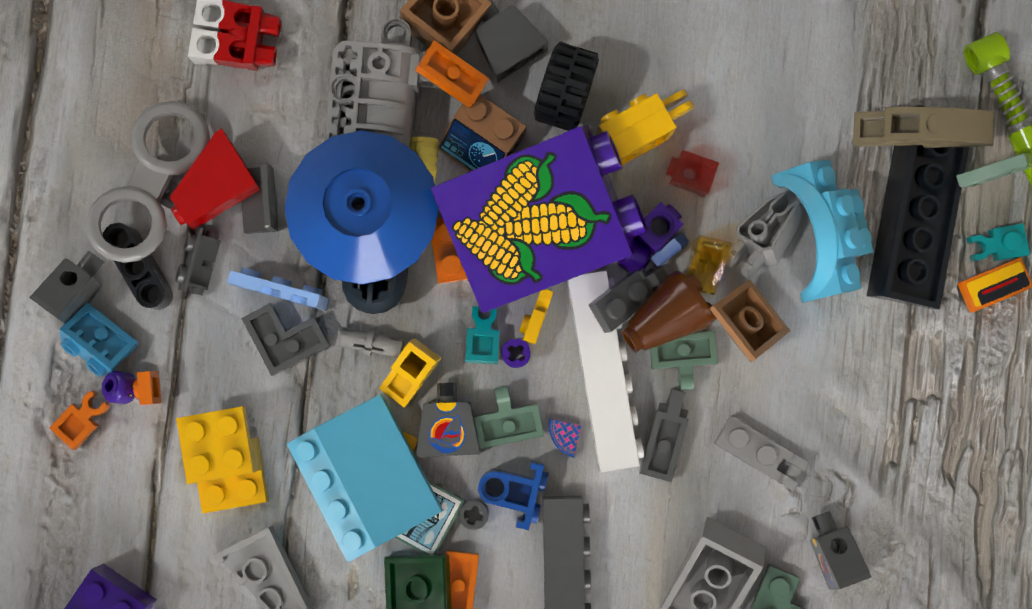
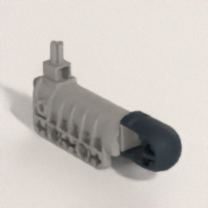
[324,18,471,314]

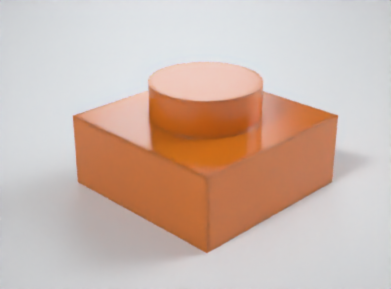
[133,371,162,405]

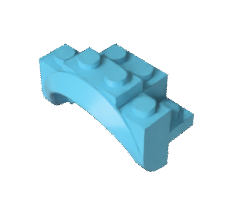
[771,160,873,303]

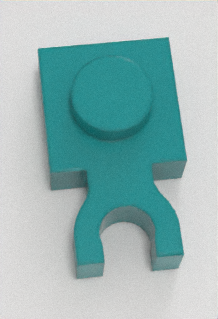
[966,223,1030,262]
[465,306,500,365]

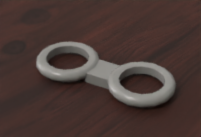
[86,101,210,263]

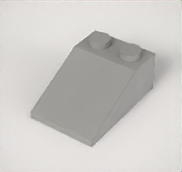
[660,517,766,609]

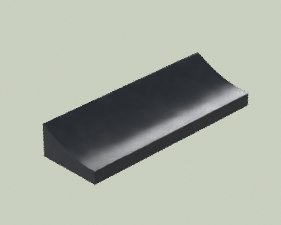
[866,105,969,310]

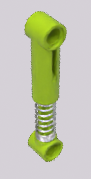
[963,32,1032,187]

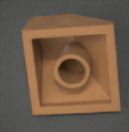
[710,279,791,362]

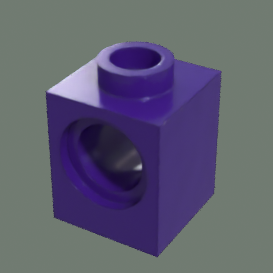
[635,202,684,255]

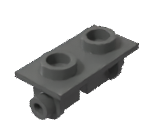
[175,228,221,296]

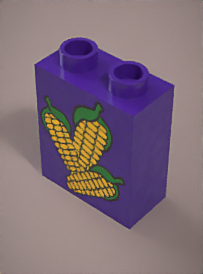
[431,124,647,313]

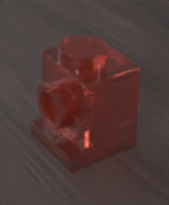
[666,150,719,198]

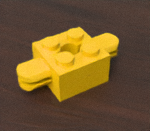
[596,89,695,166]

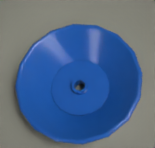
[284,130,439,285]

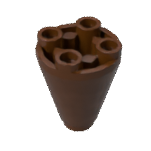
[621,271,717,353]

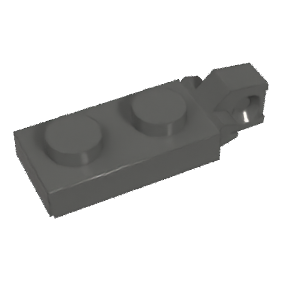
[588,266,668,333]
[639,388,689,482]

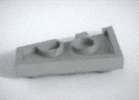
[212,525,313,609]

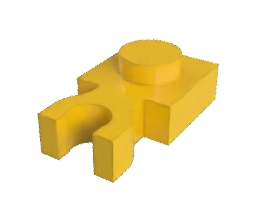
[519,289,554,345]

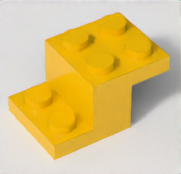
[176,406,269,514]

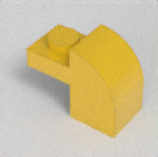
[378,338,441,408]

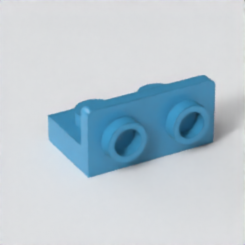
[59,302,138,377]

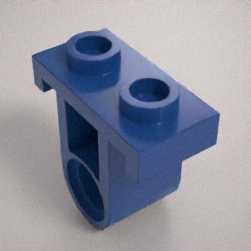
[478,461,549,531]

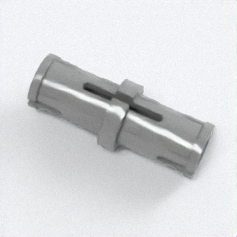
[336,326,404,358]

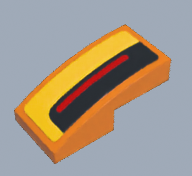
[957,257,1032,313]

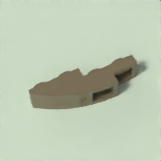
[853,107,995,148]

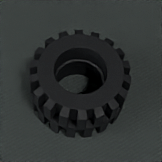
[534,41,599,131]

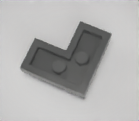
[241,303,331,376]

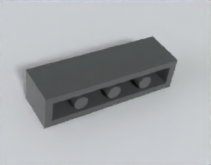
[543,496,591,609]

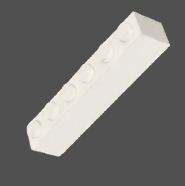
[567,271,644,473]

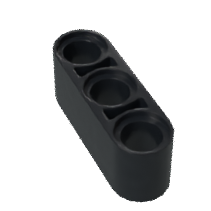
[103,223,173,310]

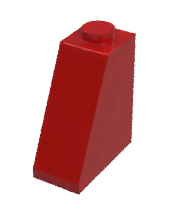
[170,128,261,230]

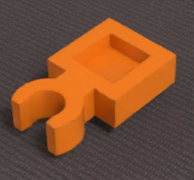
[49,391,110,450]

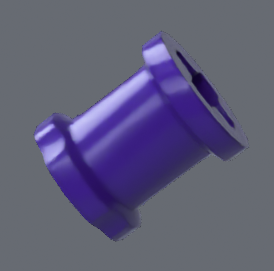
[502,339,531,368]

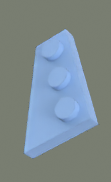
[227,267,330,311]

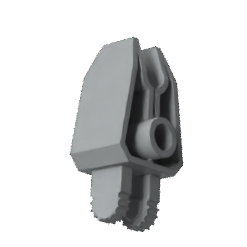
[725,193,802,278]

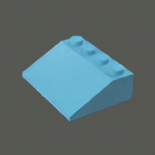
[287,394,443,563]

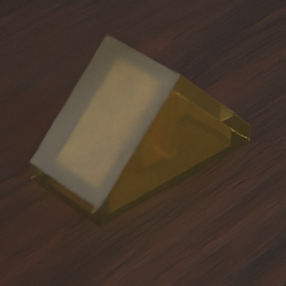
[685,235,732,295]

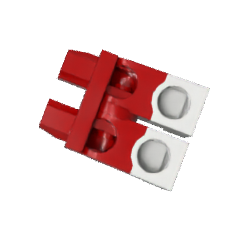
[188,0,282,71]

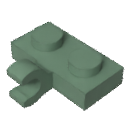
[650,331,718,390]
[473,386,544,449]
[749,564,806,609]

